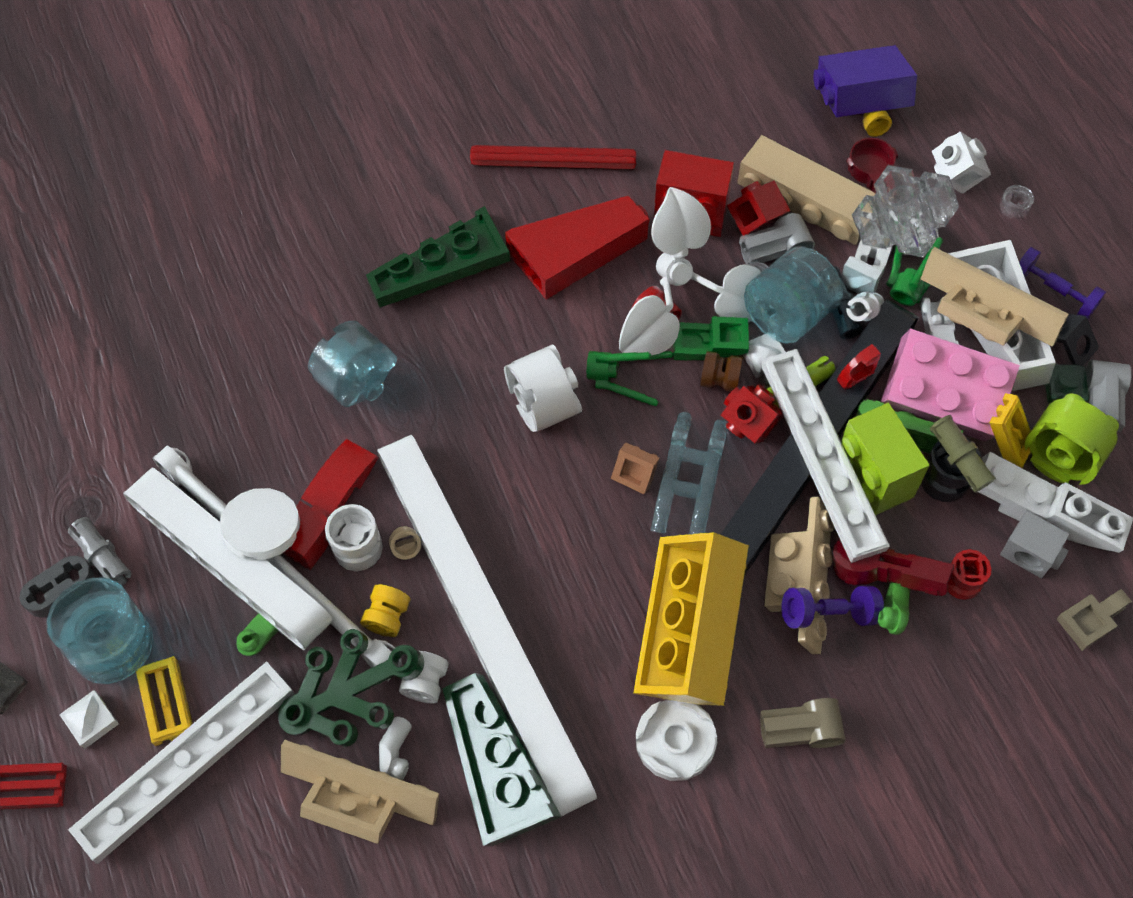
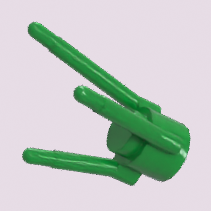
[886,223,943,306]
[586,351,674,406]

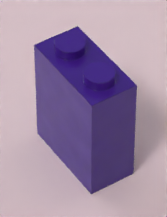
[813,45,917,117]

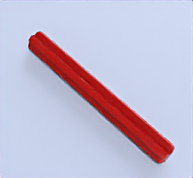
[470,145,636,169]

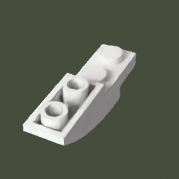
[971,452,1133,553]

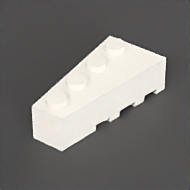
[946,240,1056,391]

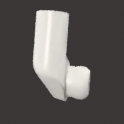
[379,717,412,780]

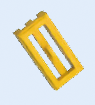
[989,393,1031,468]
[135,656,193,746]

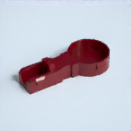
[846,138,912,230]
[833,539,954,596]

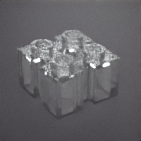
[852,165,959,258]

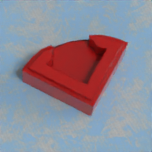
[837,344,881,389]

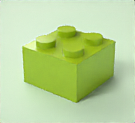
[841,402,929,515]

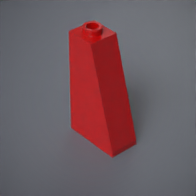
[505,196,650,300]

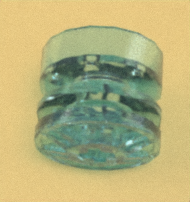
[744,246,843,343]
[47,577,154,684]

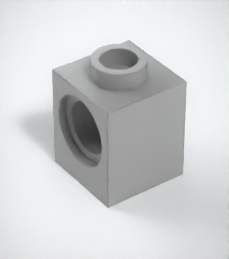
[1000,510,1069,579]

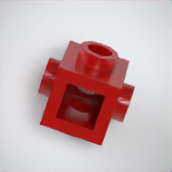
[721,384,784,444]

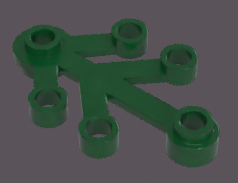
[278,629,424,747]

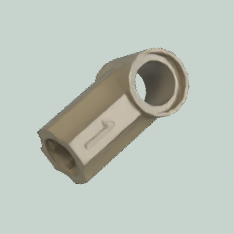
[760,698,846,748]

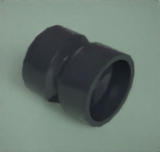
[921,438,981,502]

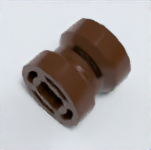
[700,351,743,392]

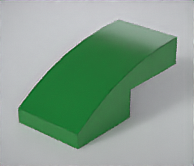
[673,316,749,361]

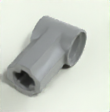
[739,213,815,266]
[1084,359,1131,432]

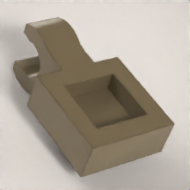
[1057,589,1132,651]

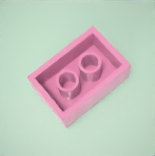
[880,329,1020,441]

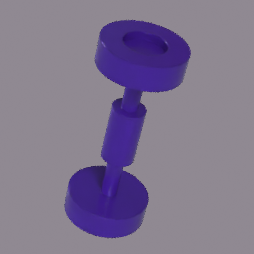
[1019,247,1107,319]
[781,586,884,629]

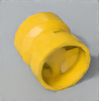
[360,584,411,637]

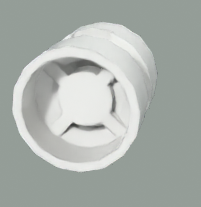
[325,504,383,571]

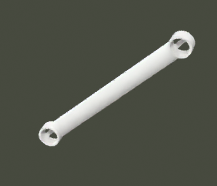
[152,446,402,681]

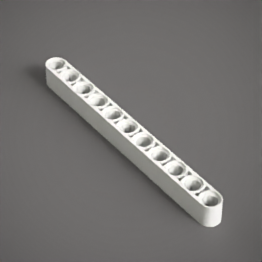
[377,435,597,816]

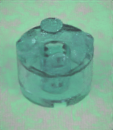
[308,321,397,407]

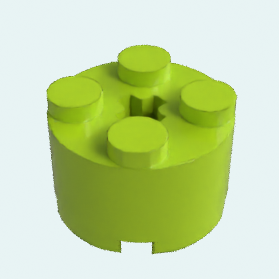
[1024,393,1119,485]

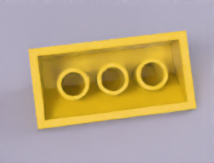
[633,532,749,706]

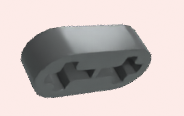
[19,556,94,617]

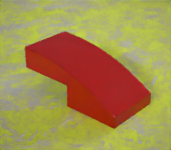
[301,439,379,514]

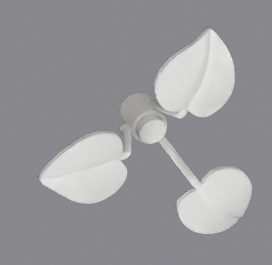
[619,187,772,355]

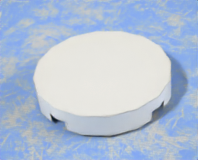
[219,488,300,560]
[636,700,717,781]

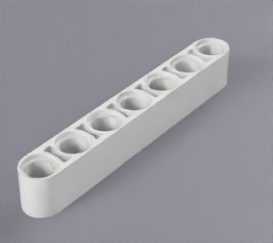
[123,468,333,650]

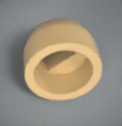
[389,526,421,560]

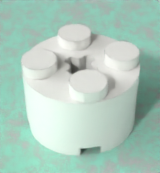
[504,344,582,432]

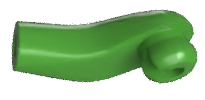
[878,582,910,635]
[236,613,279,656]

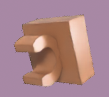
[611,443,660,494]

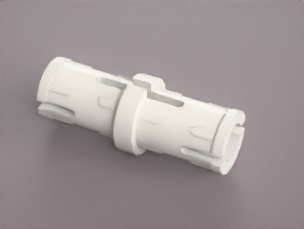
[846,292,884,321]

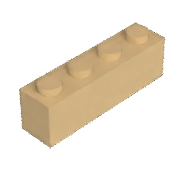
[738,135,882,245]

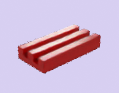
[0,762,67,810]

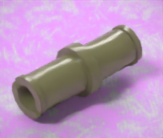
[929,415,996,493]

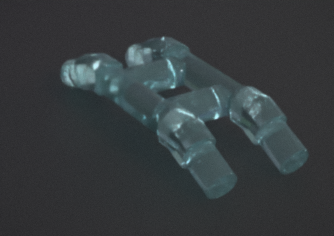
[650,412,728,534]

